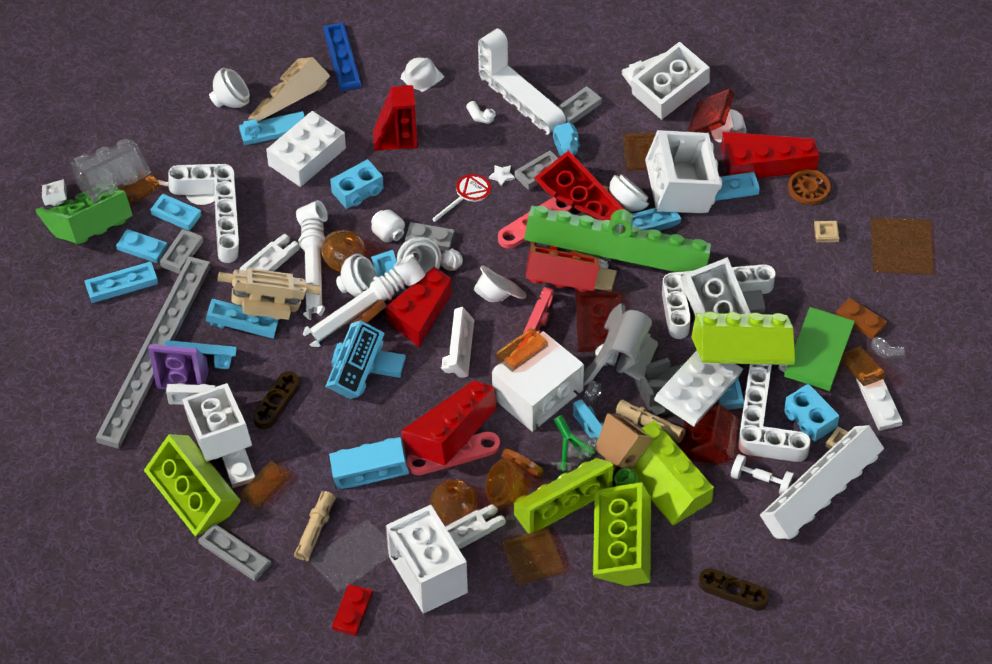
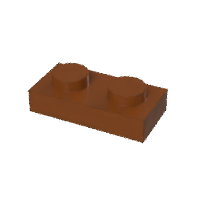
[835,298,888,340]

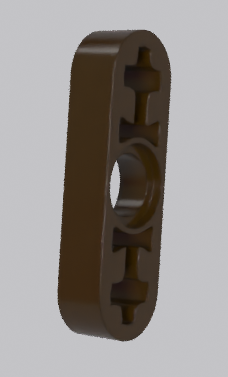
[253,371,300,429]
[699,568,769,611]

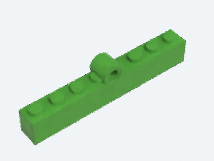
[524,206,711,272]

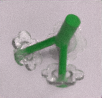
[551,415,598,473]

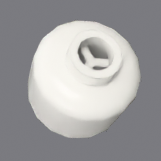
[371,209,405,243]

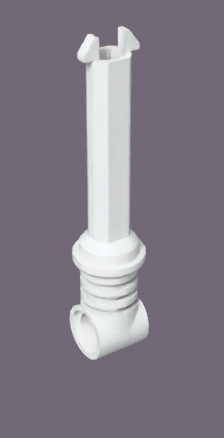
[296,200,328,320]
[303,254,425,347]

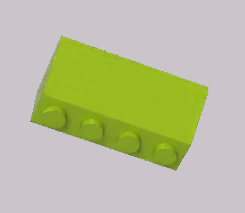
[691,312,795,365]
[631,420,714,525]
[144,434,241,537]
[514,458,613,536]
[593,482,651,586]

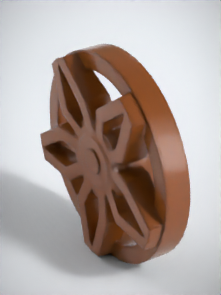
[788,169,830,205]
[349,299,387,326]
[501,449,544,478]

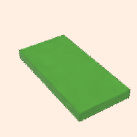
[784,307,855,391]

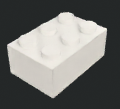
[631,42,710,120]
[266,111,346,187]
[680,257,751,316]
[182,383,252,462]

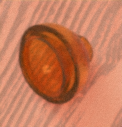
[321,229,367,272]
[485,458,530,507]
[429,479,478,524]

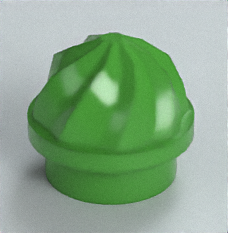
[614,468,639,486]

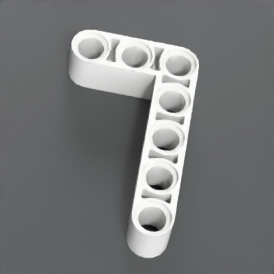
[478,28,566,135]
[168,164,239,263]
[662,265,775,339]
[738,364,810,462]

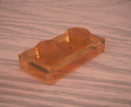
[239,461,290,510]

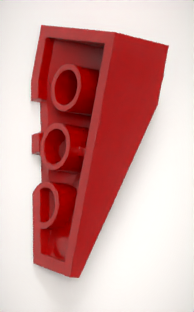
[534,150,625,221]

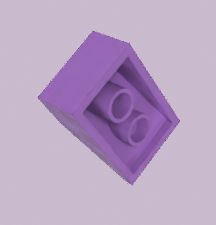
[148,344,209,389]

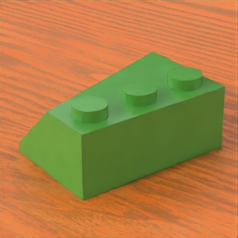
[35,186,133,244]

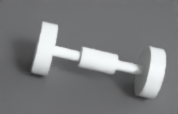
[731,454,794,495]

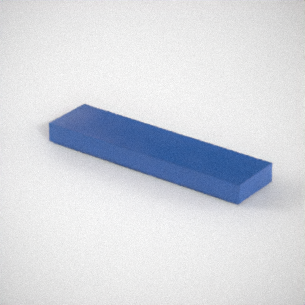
[323,22,361,91]

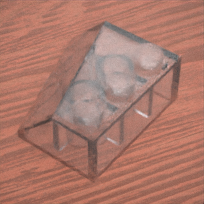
[70,139,151,203]

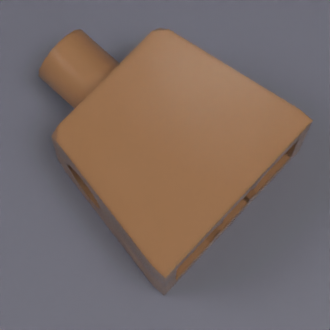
[595,413,653,474]

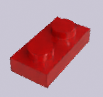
[332,584,373,636]

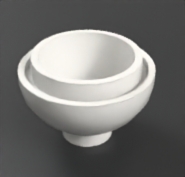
[209,68,250,108]
[609,174,649,212]
[396,237,441,274]
[336,254,377,297]

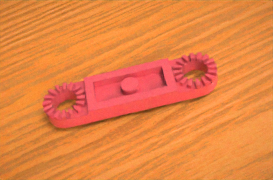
[498,197,573,249]
[516,287,554,350]
[407,432,500,475]

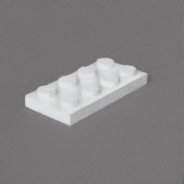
[654,351,743,426]

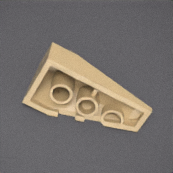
[248,57,330,122]

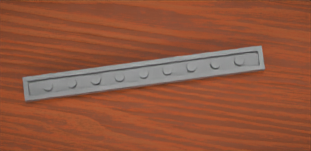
[96,256,211,449]

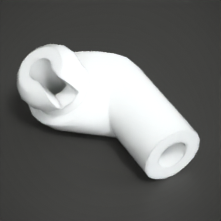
[466,101,496,124]

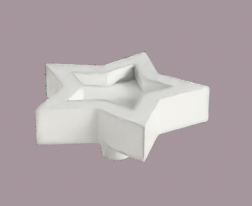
[489,165,515,186]

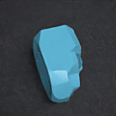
[553,123,580,156]

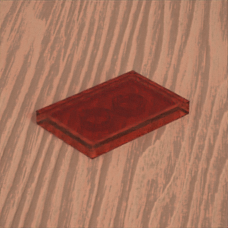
[575,291,622,352]

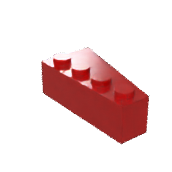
[721,132,819,178]
[401,380,497,466]

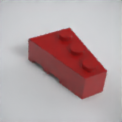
[373,85,418,151]
[525,242,599,292]
[385,266,452,348]

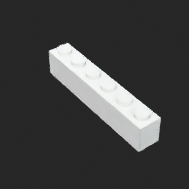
[760,425,884,539]

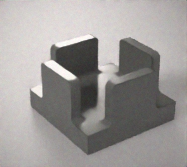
[635,358,684,418]

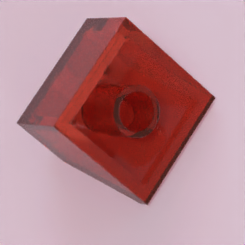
[679,405,739,465]

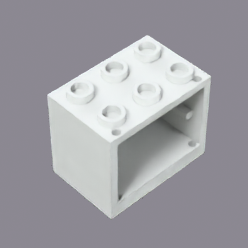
[645,130,722,213]
[492,331,584,432]
[386,505,468,614]

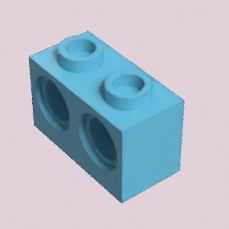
[330,159,384,209]
[784,384,839,442]

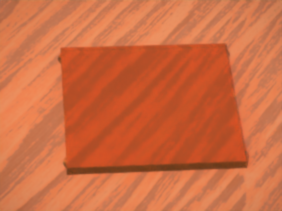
[871,218,933,275]

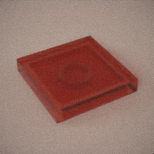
[688,88,735,133]

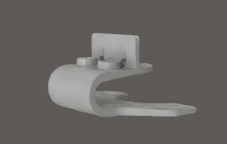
[583,303,658,386]

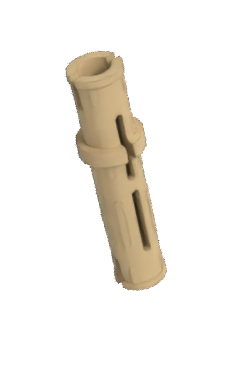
[616,400,685,443]
[294,491,336,561]

